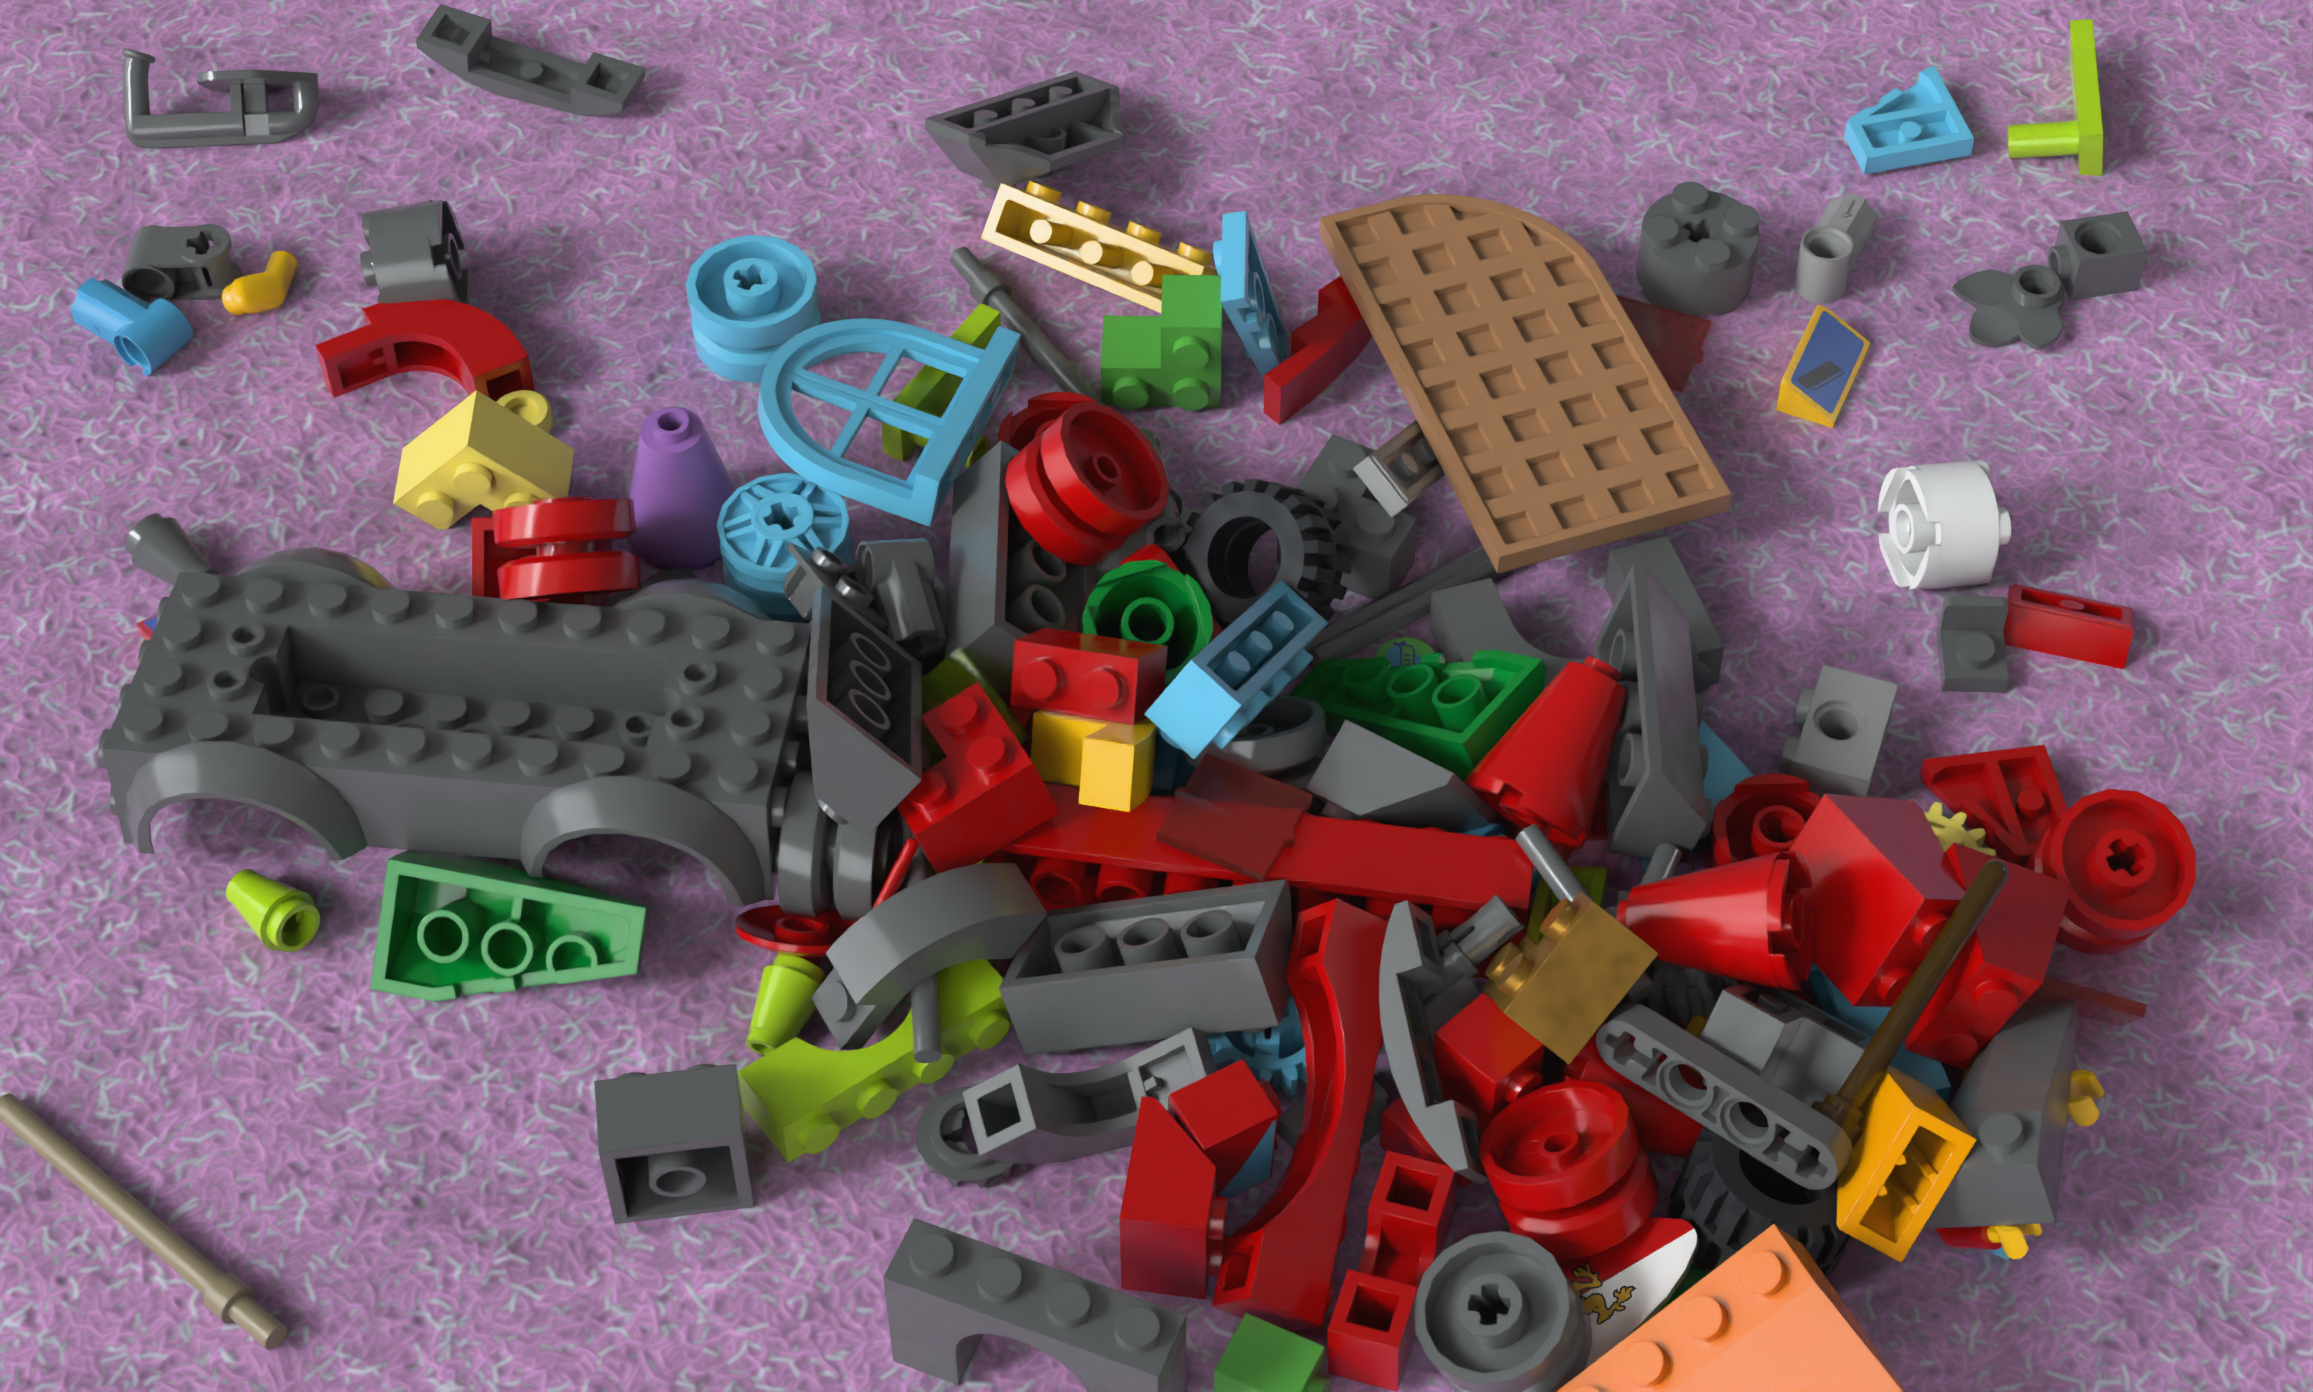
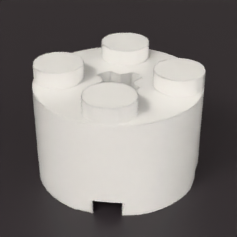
[1878,460,2011,590]

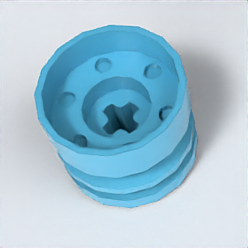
[717,473,854,624]

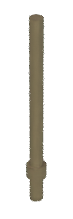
[0,1093,288,1350]

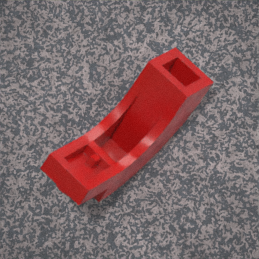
[315,299,535,402]

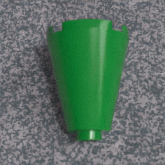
[1082,560,1213,687]

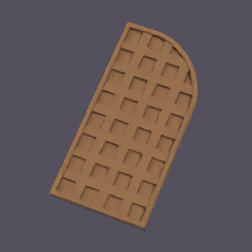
[1319,194,1732,574]

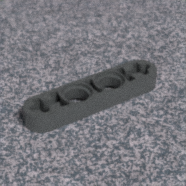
[1596,1003,1853,1190]

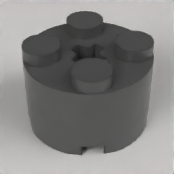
[1636,182,1760,319]
[360,200,470,305]

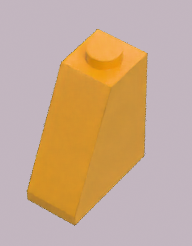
[1836,1065,1977,1263]

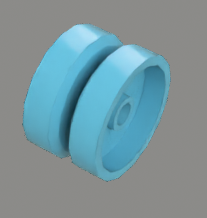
[686,235,822,383]

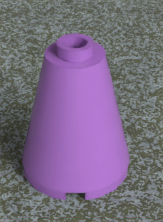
[627,407,736,571]

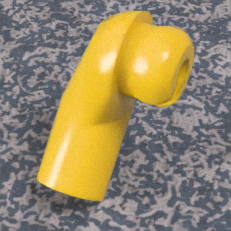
[222,251,298,316]

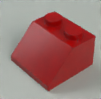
[1119,1096,1228,1300]

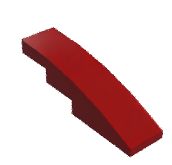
[1263,275,1373,425]

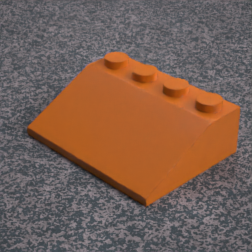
[1556,1224,1907,1392]

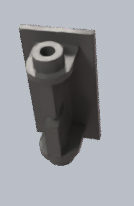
[783,542,887,630]

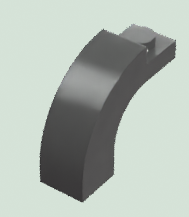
[811,863,1047,1050]
[962,1027,1217,1164]

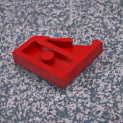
[1920,745,2068,868]

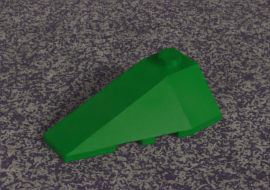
[1288,649,1547,783]
[370,850,650,1002]

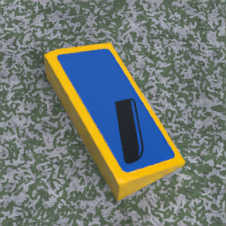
[1776,304,1871,428]

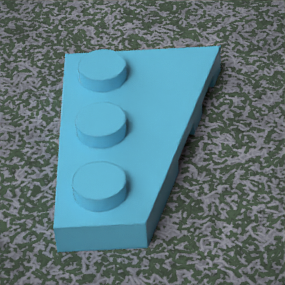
[1213,211,1287,378]

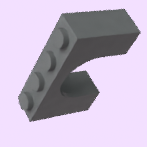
[1429,535,1724,694]
[883,1218,1186,1392]

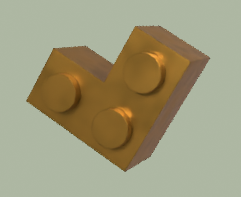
[1483,891,1658,1064]

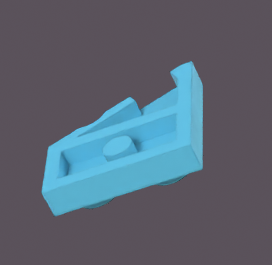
[1844,66,1974,175]

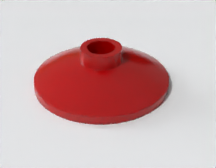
[735,905,855,967]

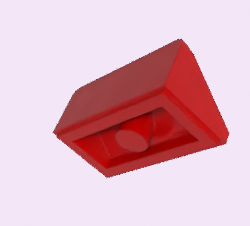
[2003,584,2134,669]

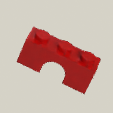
[1328,1150,1456,1392]

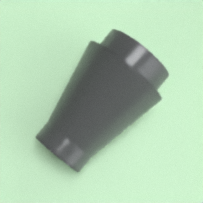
[125,513,219,586]

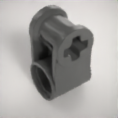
[122,224,243,301]

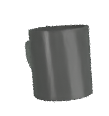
[855,538,947,662]

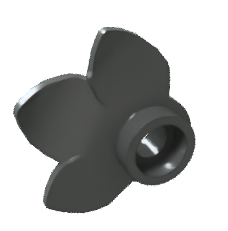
[1952,265,2064,350]

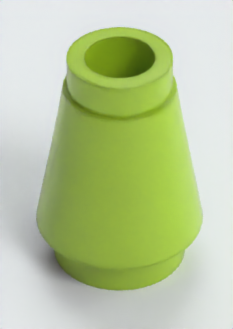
[226,869,320,952]
[745,954,826,1055]

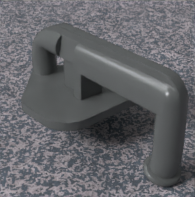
[122,48,319,149]

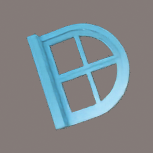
[758,318,1021,527]

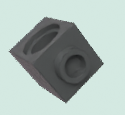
[2048,211,2148,300]

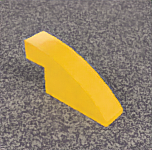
[1031,710,1157,812]

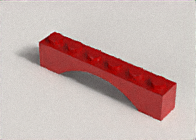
[1212,898,1389,1332]

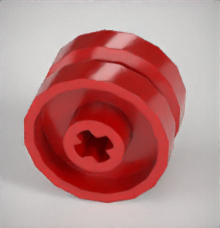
[1005,401,1169,567]
[492,496,642,600]
[2026,789,2196,955]
[1478,1080,1659,1260]

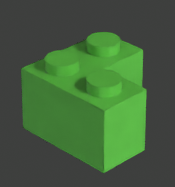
[1101,275,1223,411]

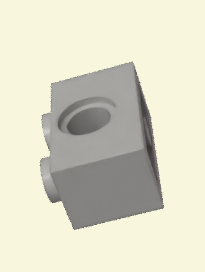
[1779,665,1898,798]

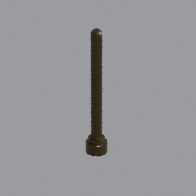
[1811,859,2010,1149]

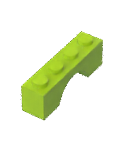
[738,959,1013,1163]

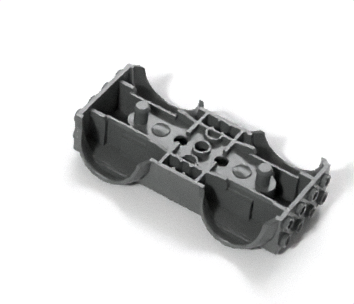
[98,547,812,906]

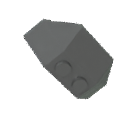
[925,71,1124,190]

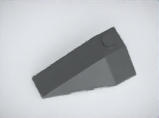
[1922,1000,2078,1229]

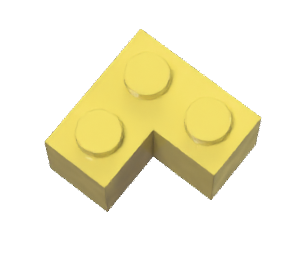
[393,390,574,529]

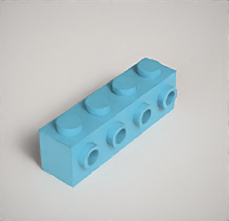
[1144,580,1328,759]

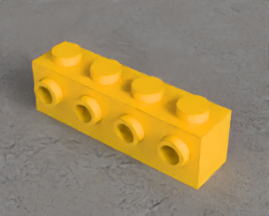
[981,180,1218,313]

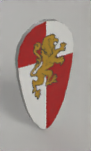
[1557,1217,1700,1369]

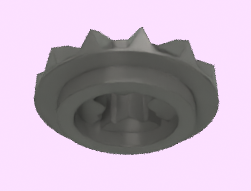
[916,1086,1014,1188]

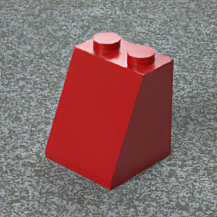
[1789,794,1966,1007]
[1904,843,2070,1069]

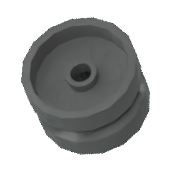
[1183,695,1327,816]
[778,769,898,922]
[1413,1231,1593,1392]

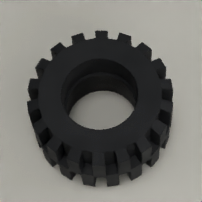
[1177,479,1352,631]
[1668,1107,1852,1279]

